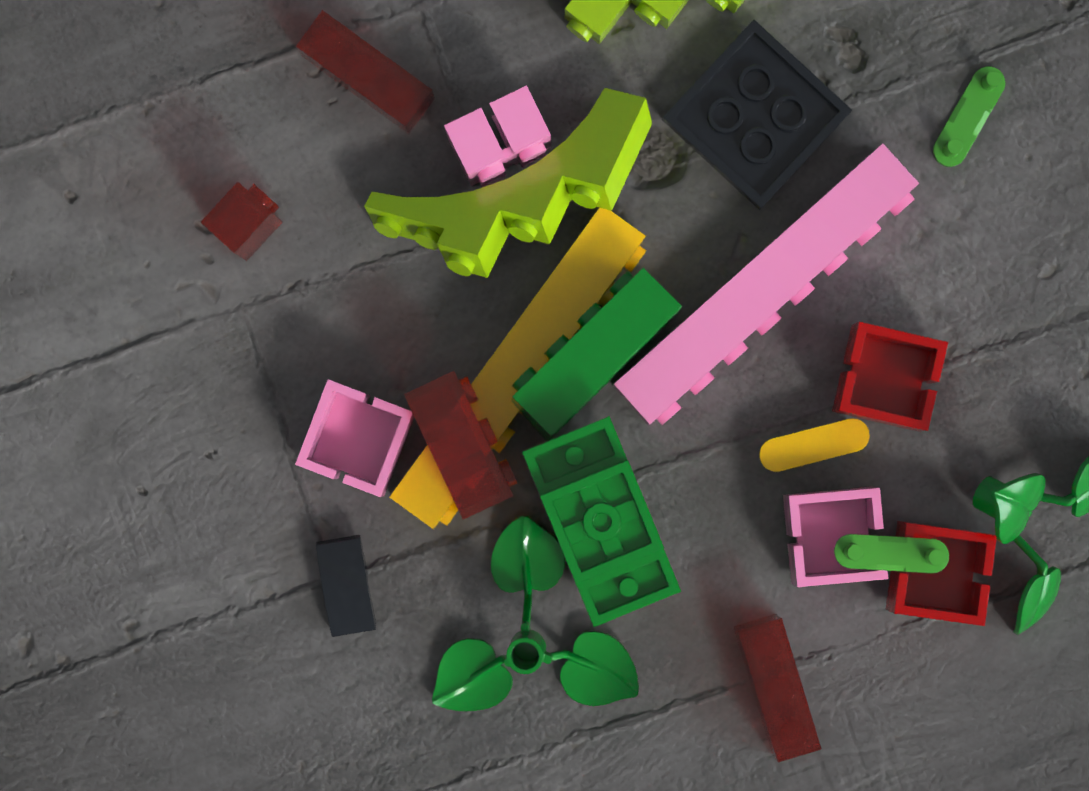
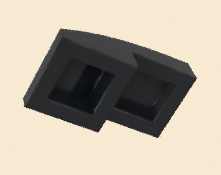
[316,535,376,637]

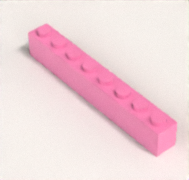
[612,144,919,425]

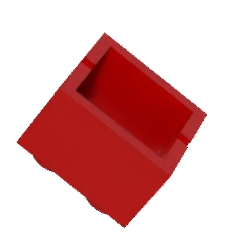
[832,322,948,432]
[886,521,997,626]

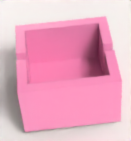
[444,85,551,187]
[295,379,416,497]
[783,487,888,587]

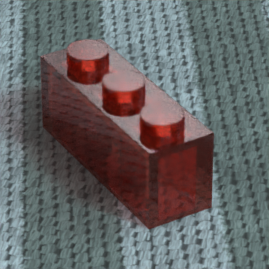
[296,10,435,134]
[404,371,518,520]
[734,614,821,762]

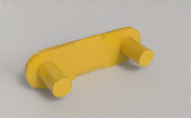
[759,418,870,472]

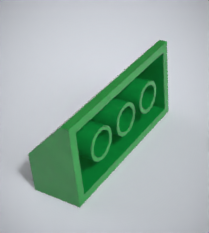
[511,268,682,441]

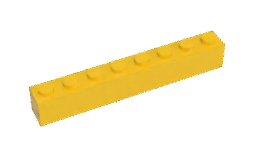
[389,208,647,529]

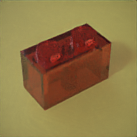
[201,182,283,261]

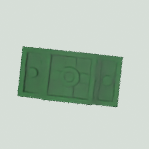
[522,416,681,627]

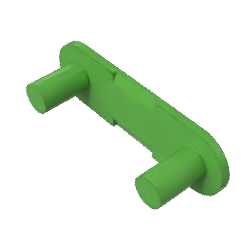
[933,66,1005,167]
[834,534,949,573]

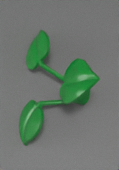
[972,456,1089,635]
[432,516,639,711]

